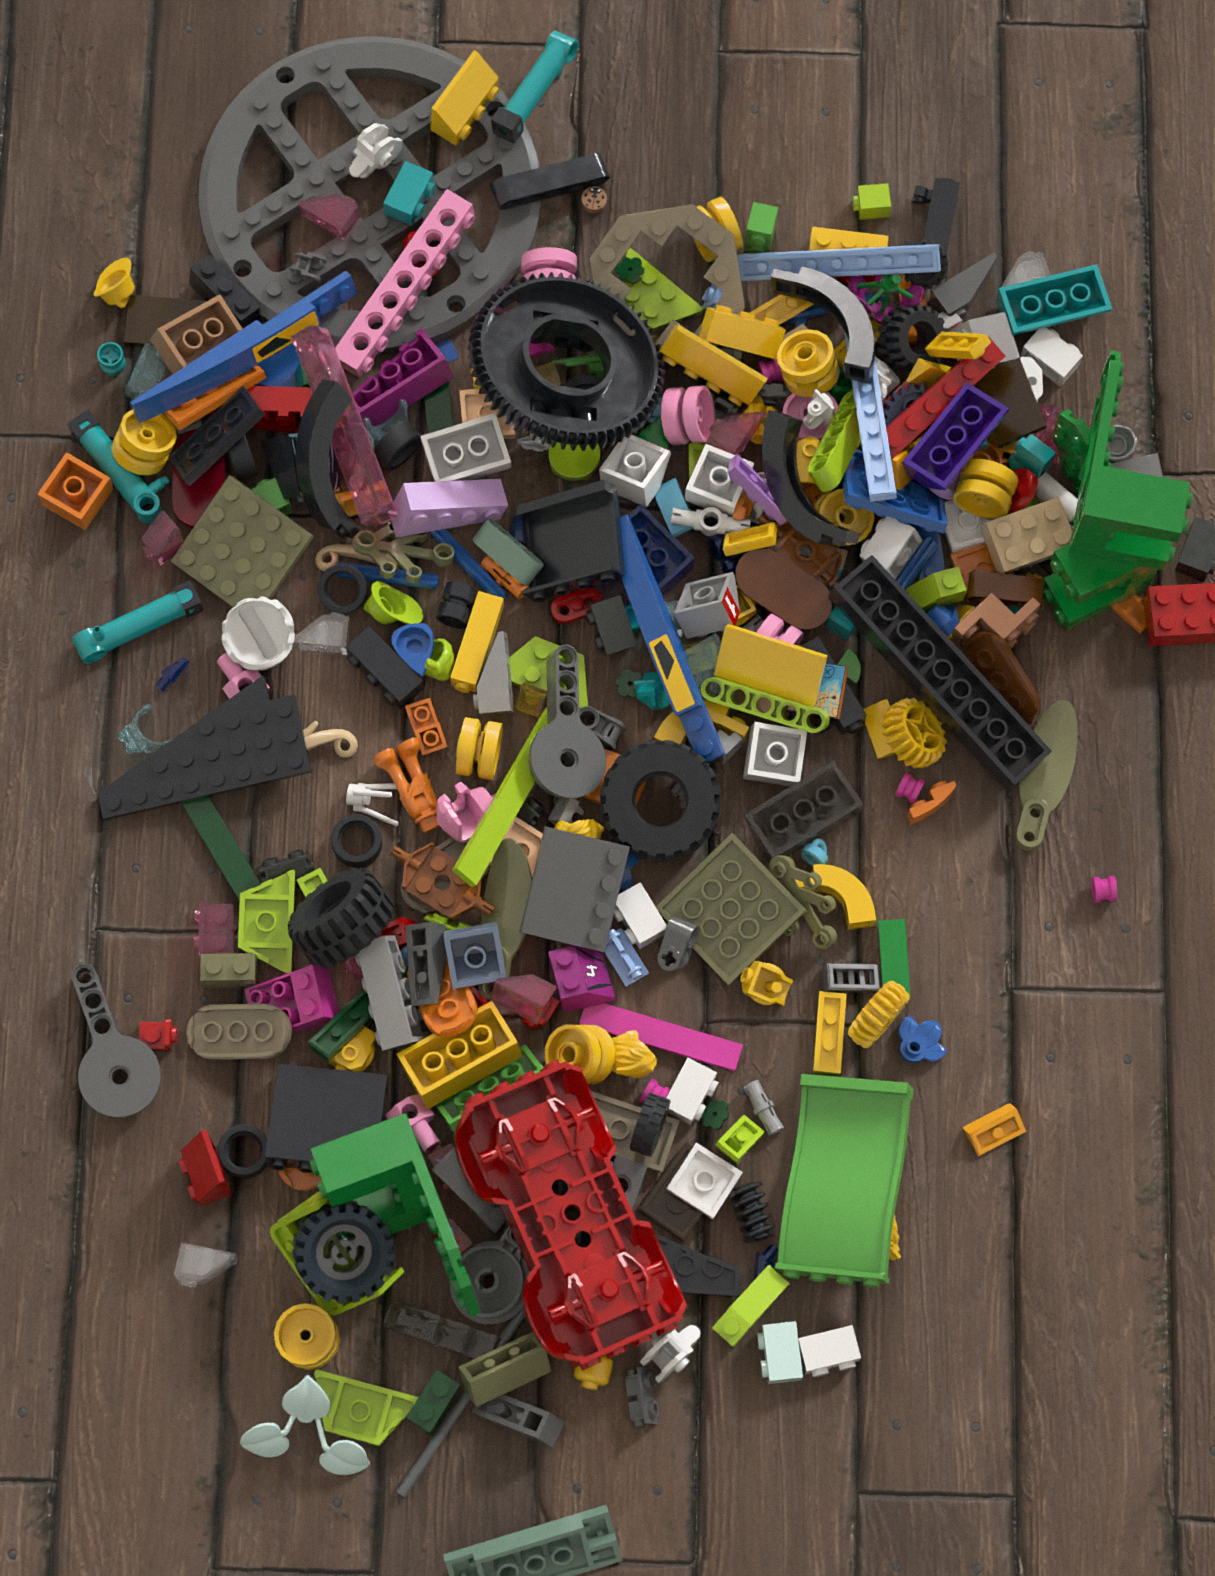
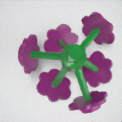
[848,274,924,324]

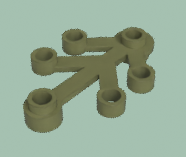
[352,521,454,583]
[769,855,837,949]

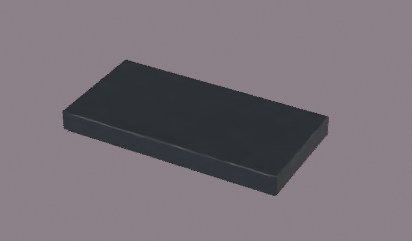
[168,386,265,486]

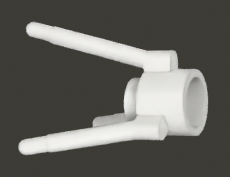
[346,783,411,826]

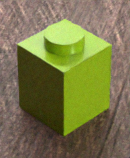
[852,183,891,220]

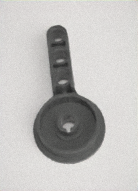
[529,645,606,799]
[72,963,161,1118]
[450,1180,567,1325]

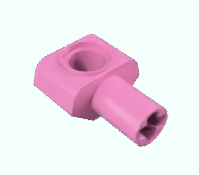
[217,653,270,699]
[385,1094,441,1153]

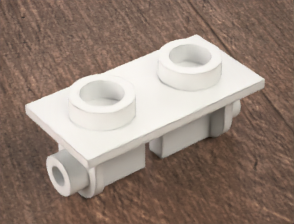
[803,389,834,429]

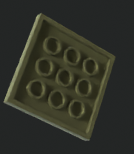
[171,475,314,607]
[656,833,807,986]

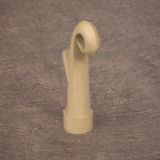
[315,544,400,571]
[303,721,358,758]

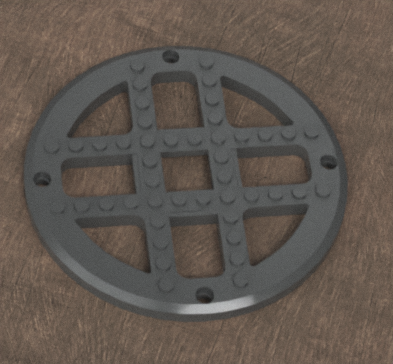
[199,36,541,355]

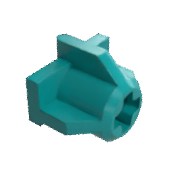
[634,672,670,710]

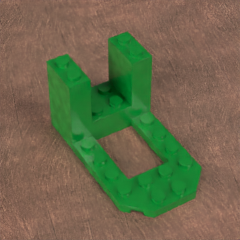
[1069,350,1193,571]
[1043,409,1157,631]
[309,1113,480,1317]

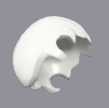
[221,596,295,670]

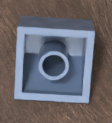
[443,922,507,989]

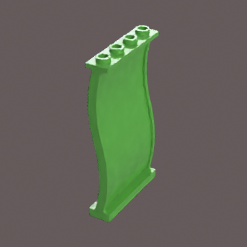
[775,1074,914,1288]

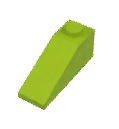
[712,1265,790,1347]

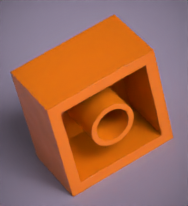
[37,452,114,530]

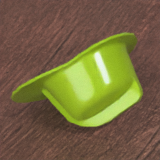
[364,581,423,625]

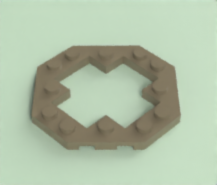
[590,204,745,347]

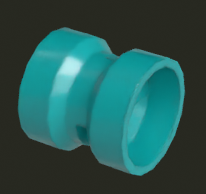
[97,342,126,376]

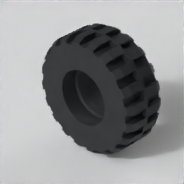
[600,740,721,862]

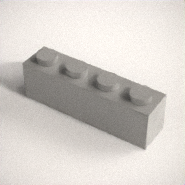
[355,936,429,1051]

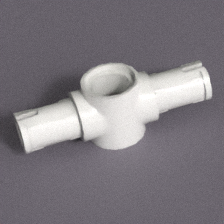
[671,507,751,536]

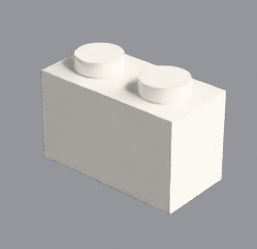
[1020,327,1083,387]
[613,882,667,950]
[667,1058,719,1125]
[798,1325,861,1377]

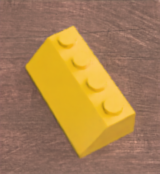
[659,325,768,407]

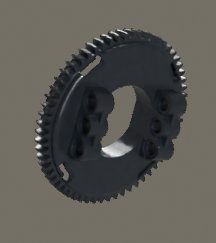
[467,272,665,451]

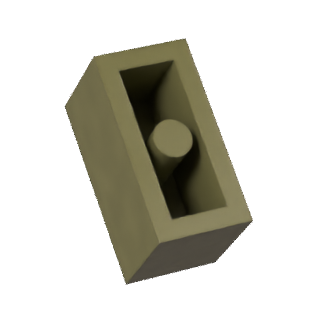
[200,953,258,988]

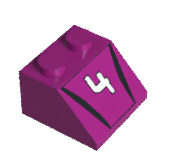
[548,945,616,1013]

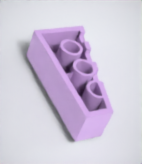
[389,479,508,538]

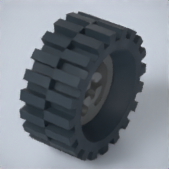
[292,1200,395,1304]

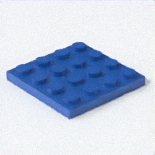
[842,450,948,534]

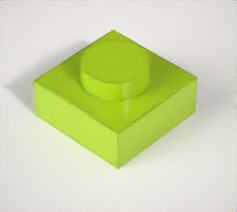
[297,868,327,897]

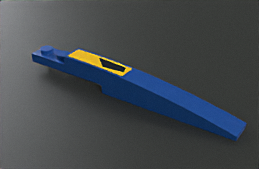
[130,271,357,423]
[620,514,726,763]

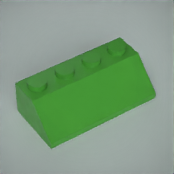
[435,1045,543,1137]

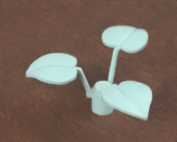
[240,1375,370,1475]

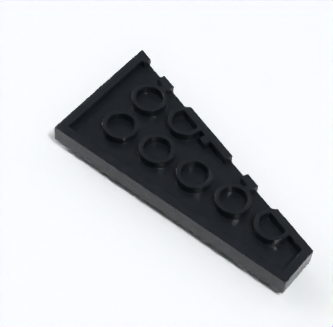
[576,1210,741,1298]

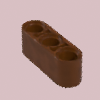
[967,571,1044,608]

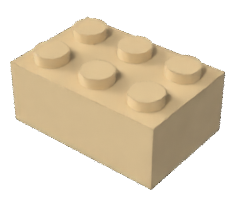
[980,497,1072,574]

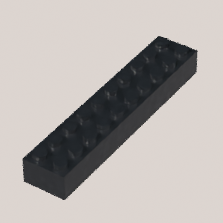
[828,555,1052,792]

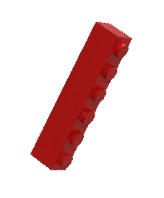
[886,337,1006,459]

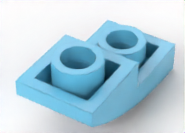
[655,478,694,538]

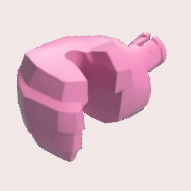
[436,782,495,843]

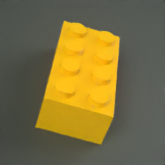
[397,1001,522,1110]

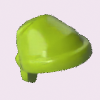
[424,638,455,682]

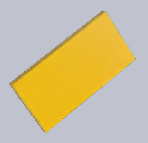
[714,624,828,707]

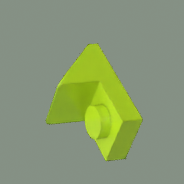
[715,1115,765,1165]

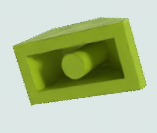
[905,566,966,611]

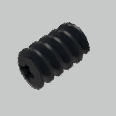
[730,1182,775,1243]

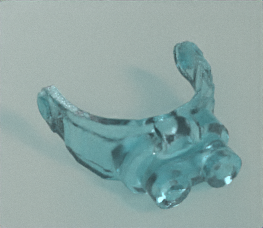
[363,399,409,444]
[117,704,173,754]

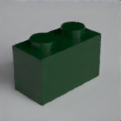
[406,1370,461,1436]

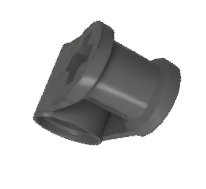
[579,706,627,751]
[657,916,699,971]

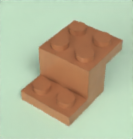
[951,593,1041,649]

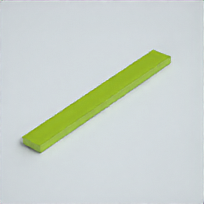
[452,708,547,887]

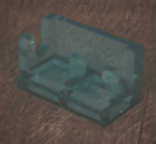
[124,343,167,399]

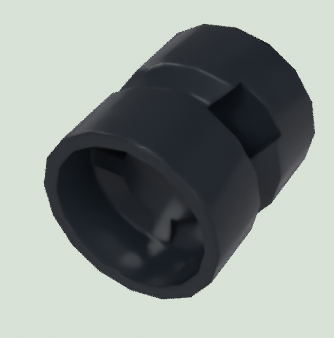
[436,581,478,629]

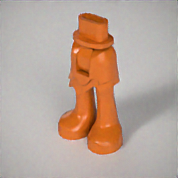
[372,737,440,834]

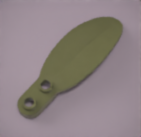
[1015,700,1077,851]
[478,838,532,1001]

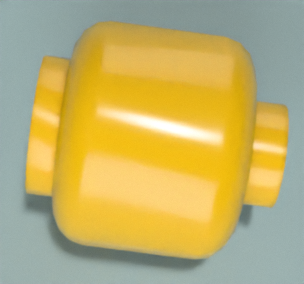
[574,1355,613,1390]

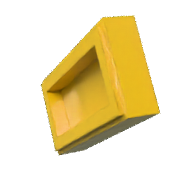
[723,522,778,556]

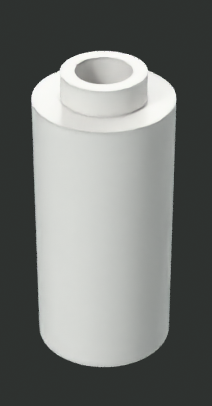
[1034,472,1078,524]

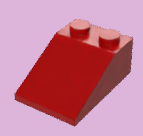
[178,1129,232,1206]

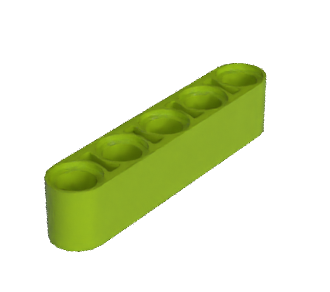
[807,390,861,492]
[701,676,830,733]

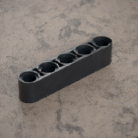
[490,153,610,210]

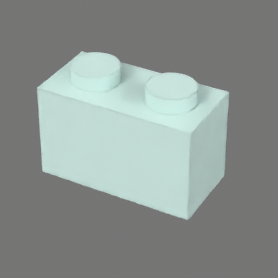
[757,1321,803,1384]

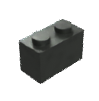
[1174,516,1215,582]
[585,595,637,655]

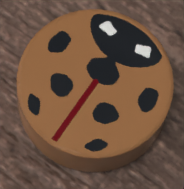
[582,187,607,214]

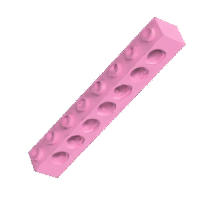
[331,189,475,378]

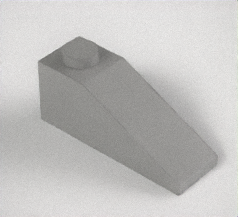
[473,631,514,715]

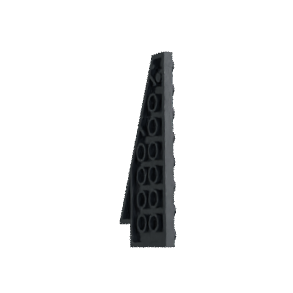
[98,676,312,820]

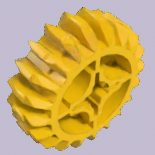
[881,698,947,769]
[848,981,910,1049]

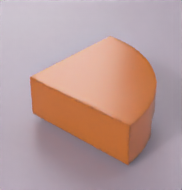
[732,491,754,521]

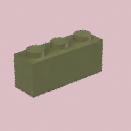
[459,1332,551,1407]

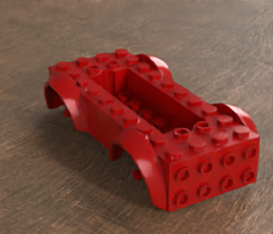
[454,1060,687,1371]

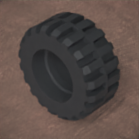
[288,868,394,968]

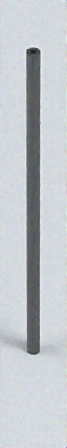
[396,1240,576,1498]

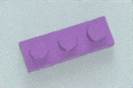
[727,454,787,526]

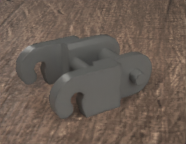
[290,252,328,283]
[757,383,791,406]

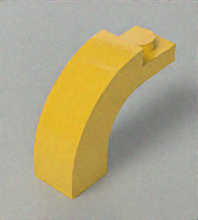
[654,701,749,745]
[787,864,876,930]

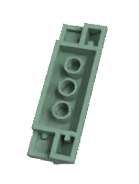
[443,1505,622,1576]

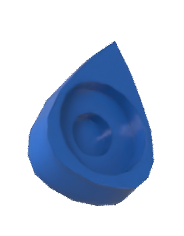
[927,604,960,637]
[391,623,434,677]

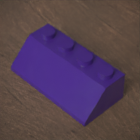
[903,382,1009,490]

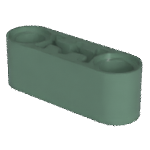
[472,518,544,586]

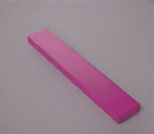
[579,1003,743,1072]

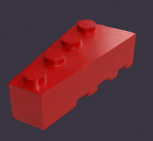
[208,386,314,434]

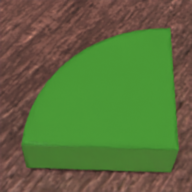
[837,648,861,685]

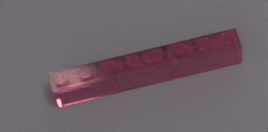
[291,325,398,527]

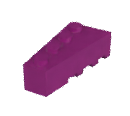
[349,328,454,431]

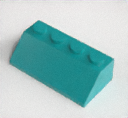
[996,264,1112,335]

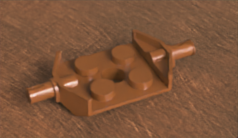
[757,512,842,589]
[390,842,495,920]

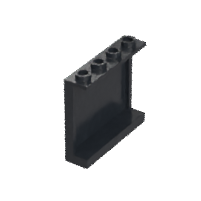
[514,480,625,602]
[265,1064,388,1173]

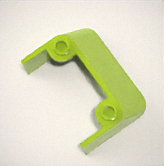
[270,1192,404,1316]

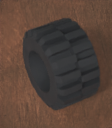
[877,305,948,371]

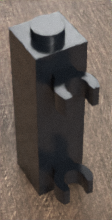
[904,178,960,273]
[800,637,867,735]

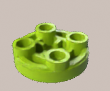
[549,443,600,481]

